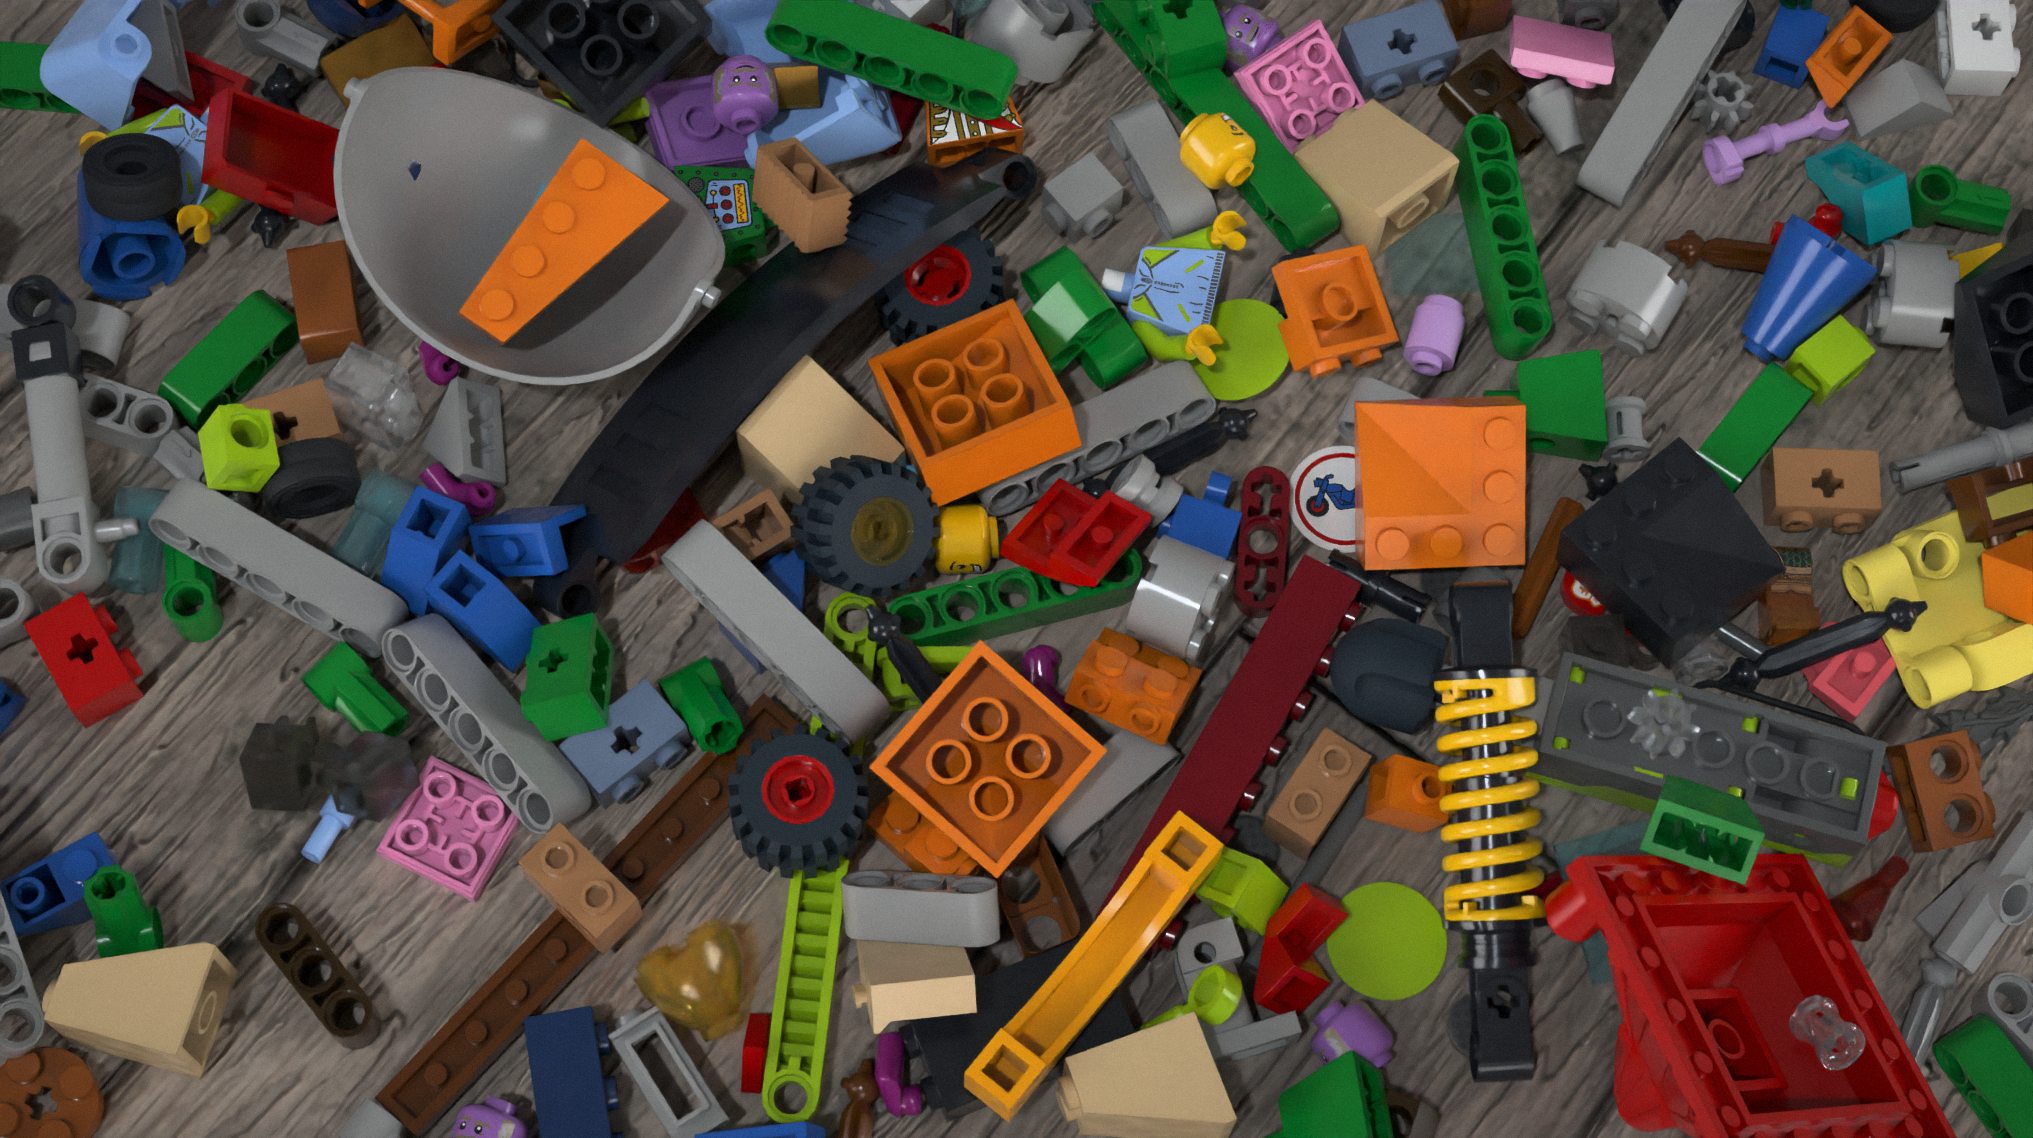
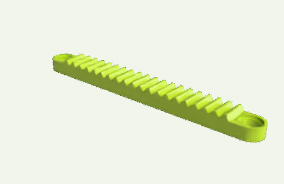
[762,592,878,1125]

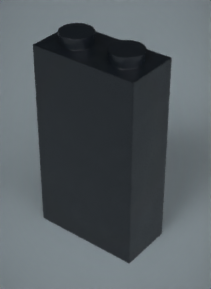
[898,936,1136,1123]

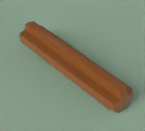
[1511,497,1585,640]

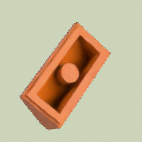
[1805,5,1894,109]

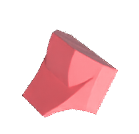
[1800,622,1897,724]

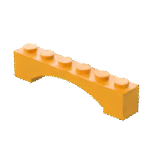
[964,810,1224,1123]

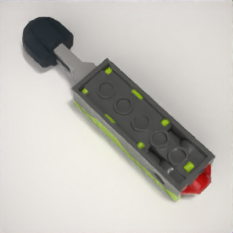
[1330,618,1899,868]

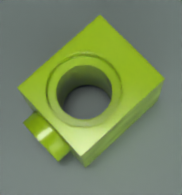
[1784,314,1876,408]
[198,404,280,493]
[1194,846,1289,936]

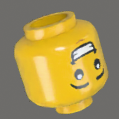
[1179,113,1256,190]
[930,504,999,575]

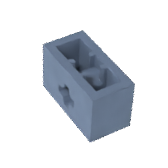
[1337,0,1458,100]
[559,678,691,810]

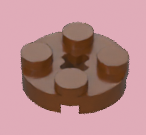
[0,1047,104,1138]

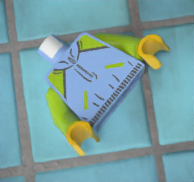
[79,104,243,244]
[1101,211,1247,366]

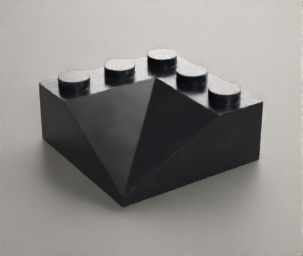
[490,0,712,129]
[1954,230,2033,430]
[1556,437,1787,669]

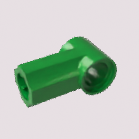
[1907,164,2011,235]
[162,542,224,643]
[300,641,411,750]
[657,656,744,755]
[84,865,164,958]

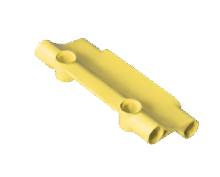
[1842,482,2033,709]

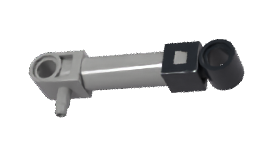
[7,275,141,596]

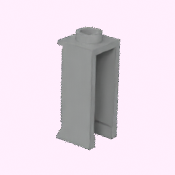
[608,1005,732,1138]

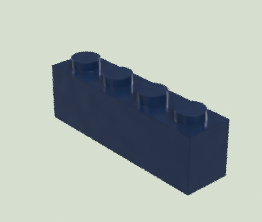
[523,1006,625,1138]

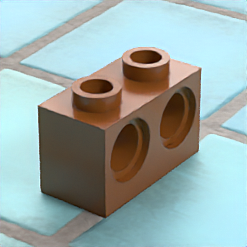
[1886,729,1996,853]

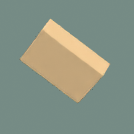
[852,939,977,1034]

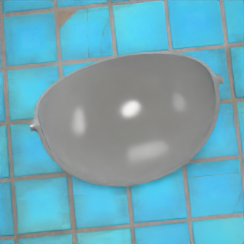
[333,66,725,385]

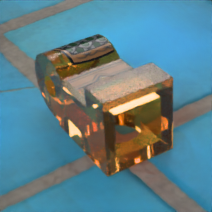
[1757,545,1820,646]

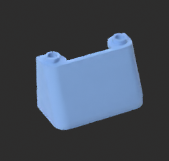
[40,0,221,131]
[703,0,902,170]

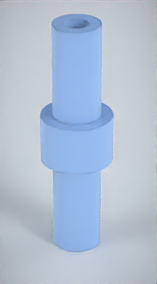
[301,760,377,863]

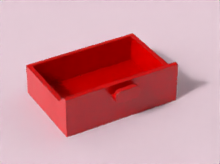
[201,86,340,226]

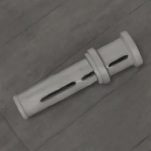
[1889,416,2033,494]

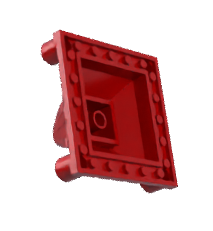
[1545,854,1957,1138]

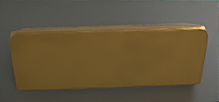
[319,12,437,110]

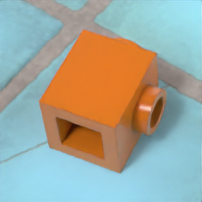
[1364,754,1455,834]

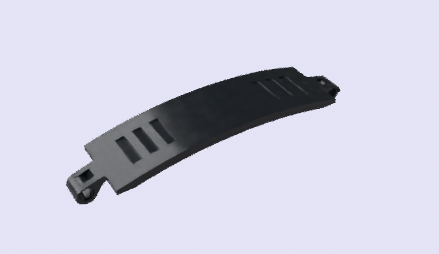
[533,147,1037,620]

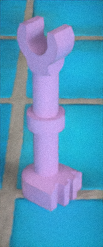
[1702,99,1849,186]

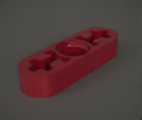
[1234,466,1290,618]

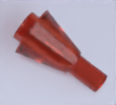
[1829,856,1909,942]

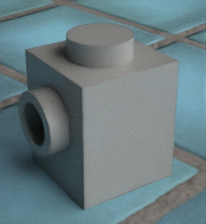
[1041,151,1124,244]

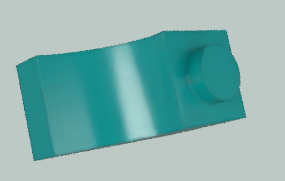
[1804,140,1913,246]

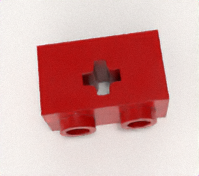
[23,592,144,729]

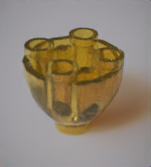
[632,917,745,1042]

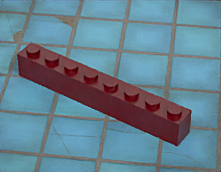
[1095,554,1363,962]

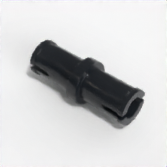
[1325,548,1431,624]

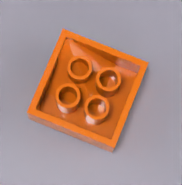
[867,299,1082,507]
[1354,396,1526,571]
[869,640,1108,879]

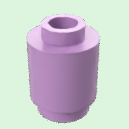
[1403,295,1466,376]

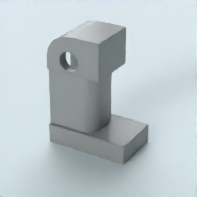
[1173,916,1302,1068]

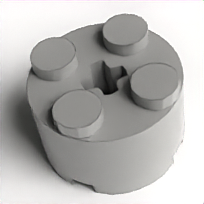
[972,0,1094,86]
[1565,239,1688,358]
[1860,239,1960,348]
[1125,535,1236,661]

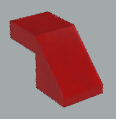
[1253,882,1349,1017]

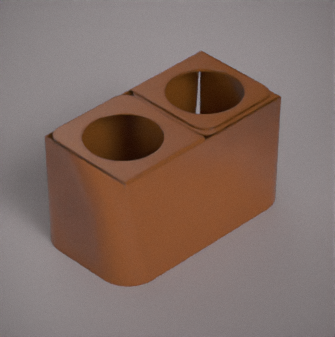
[286,240,366,365]
[985,831,1080,960]

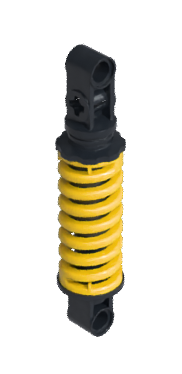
[1430,581,1549,1083]

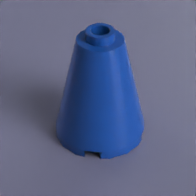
[77,169,186,301]
[1740,214,1879,363]

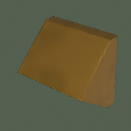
[766,61,820,110]

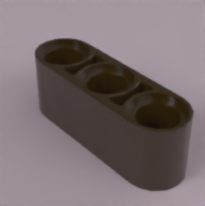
[255,902,381,1050]

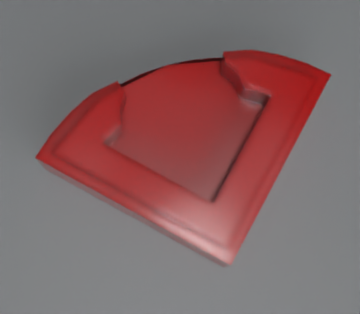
[741,1013,772,1094]

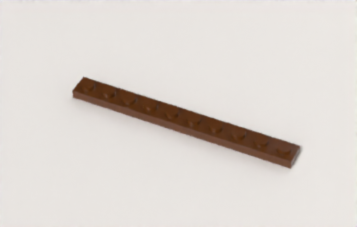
[375,693,801,1138]

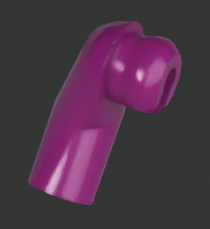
[419,340,460,386]
[419,461,496,517]
[1020,644,1075,716]
[875,1033,922,1118]

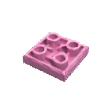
[1509,15,1615,88]
[1233,19,1366,156]
[376,756,521,903]

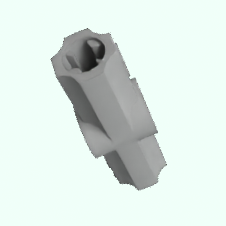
[1931,810,2033,976]

